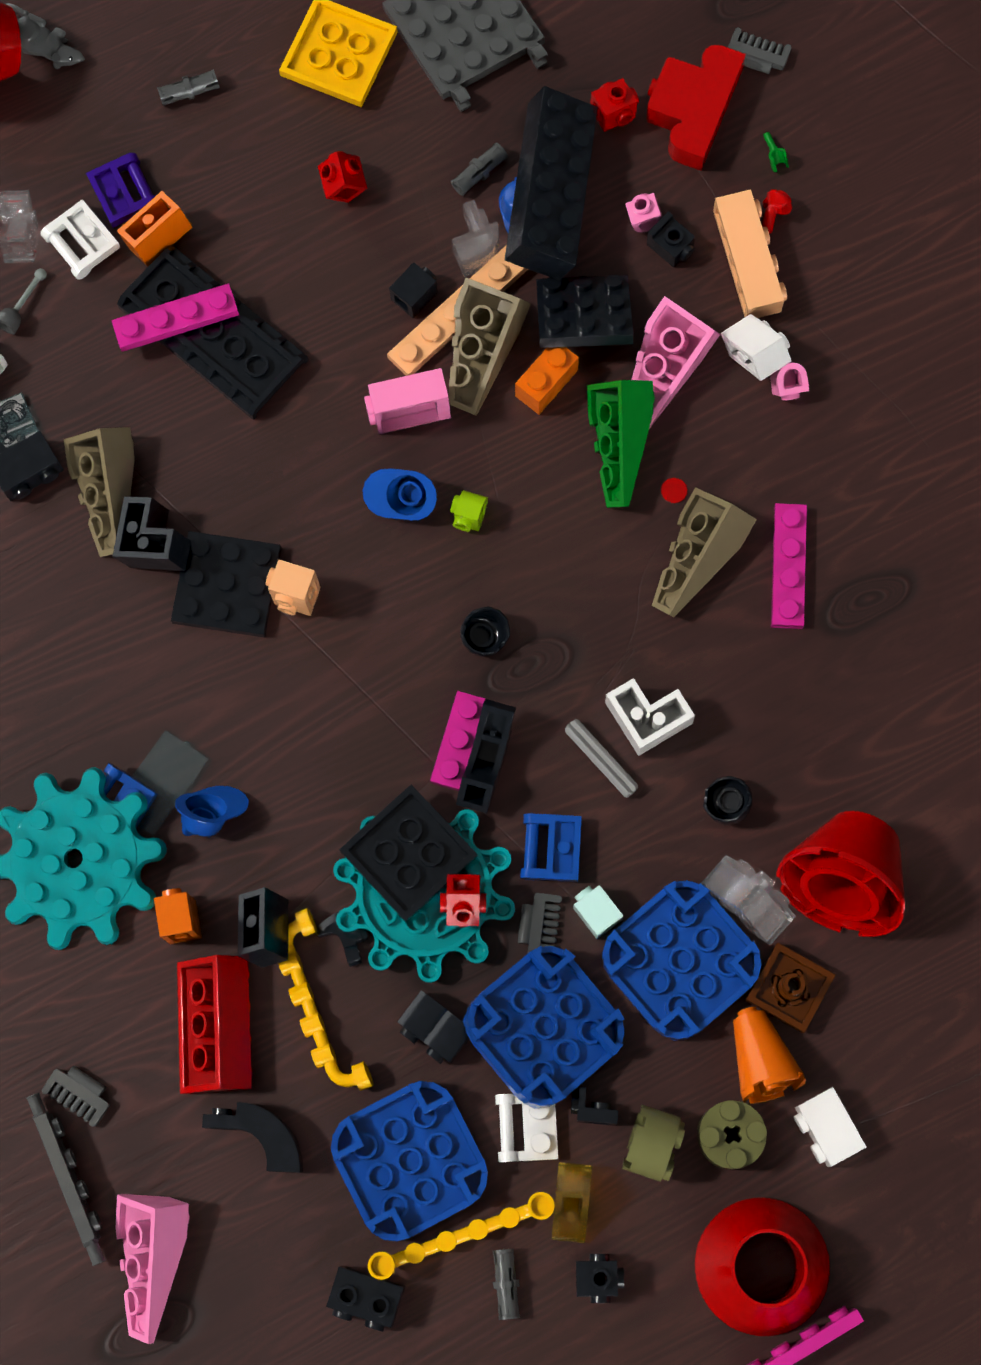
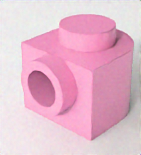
[625,193,663,232]
[770,362,809,400]

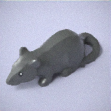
[6,3,85,69]

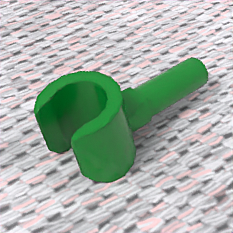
[763,132,789,172]

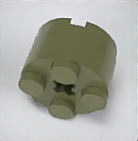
[697,1100,767,1170]
[622,1104,685,1182]

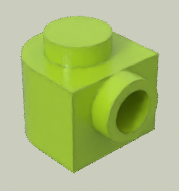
[450,490,488,532]

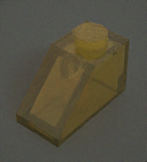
[552,1162,592,1243]

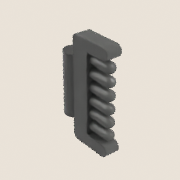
[728,27,791,74]
[518,893,562,954]
[41,1066,110,1127]

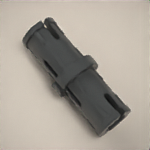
[157,69,220,106]
[451,142,508,196]
[493,1249,520,1320]

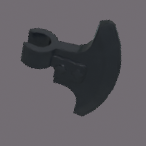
[314,911,368,967]

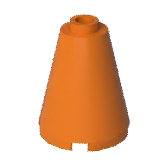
[733,1007,806,1104]

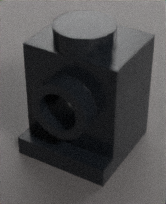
[647,211,695,268]

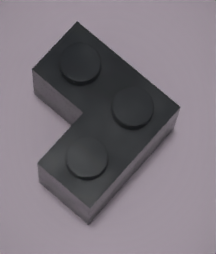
[112,497,191,571]

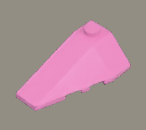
[631,296,720,429]
[115,1194,190,1344]

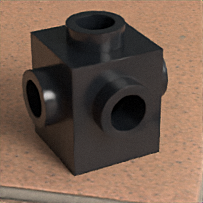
[576,1254,624,1303]

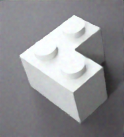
[605,678,695,756]

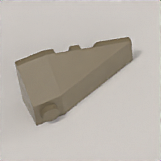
[448,277,531,416]
[64,427,135,557]
[652,487,757,618]

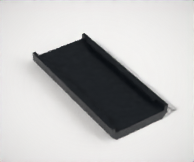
[117,245,309,420]

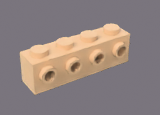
[713,189,787,318]

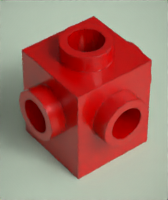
[590,78,639,132]
[318,151,368,203]
[440,874,486,927]

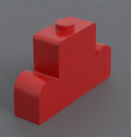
[646,45,746,171]

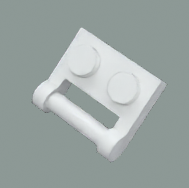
[40,199,121,280]
[495,1094,558,1162]

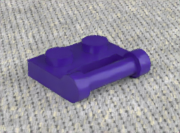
[86,153,156,228]

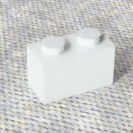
[721,314,792,381]
[794,1087,866,1167]

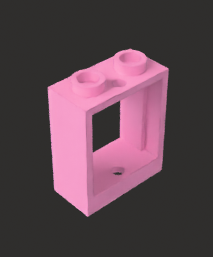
[364,368,451,434]

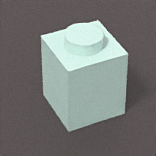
[573,885,624,939]

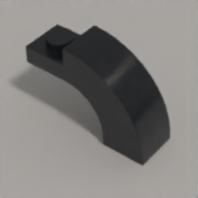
[456,699,516,813]
[202,1102,303,1173]

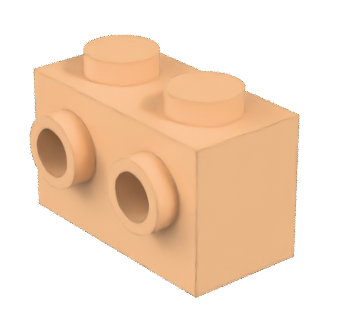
[266,559,321,616]

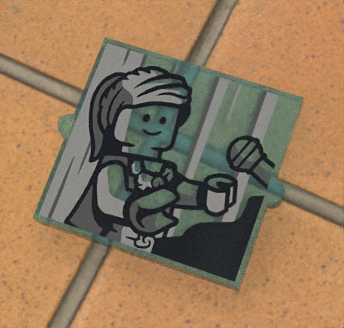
[0,392,38,453]

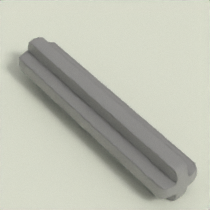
[565,719,638,798]

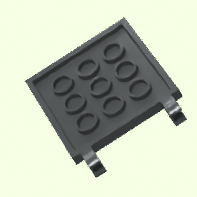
[382,0,548,112]

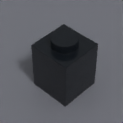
[389,262,438,318]

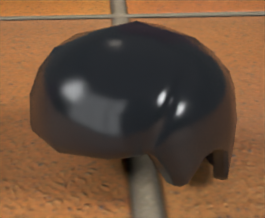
[460,606,510,657]
[703,776,753,825]

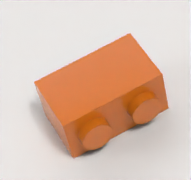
[117,191,193,267]
[515,347,579,415]
[154,888,202,944]

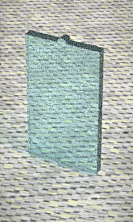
[132,730,209,836]

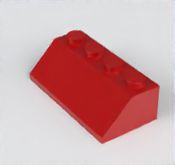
[177,955,252,1094]

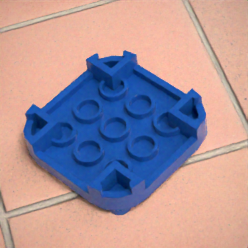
[602,880,761,1041]
[463,946,625,1109]
[331,1081,488,1241]

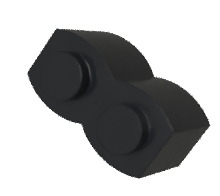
[397,990,469,1064]

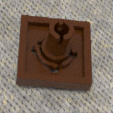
[745,942,835,1033]

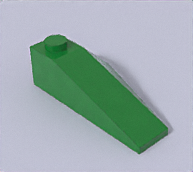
[587,380,655,508]

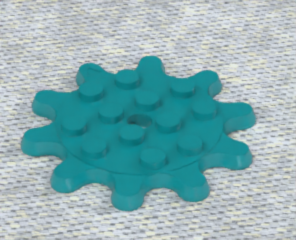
[0,767,167,950]
[333,809,515,983]

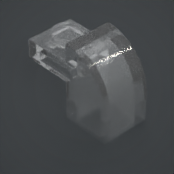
[0,190,38,263]
[452,200,500,277]

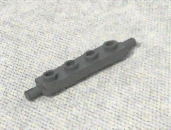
[26,1093,106,1266]

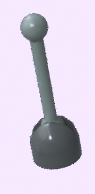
[0,268,47,335]

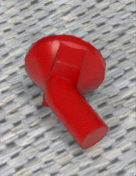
[762,189,792,233]

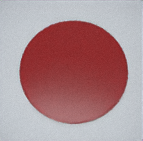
[661,478,687,503]

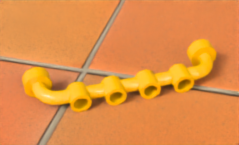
[278,908,374,1091]
[368,1192,555,1280]

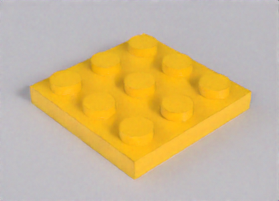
[279,0,398,108]

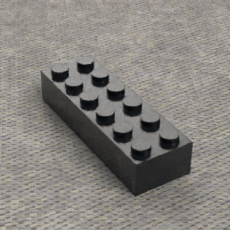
[504,86,598,280]

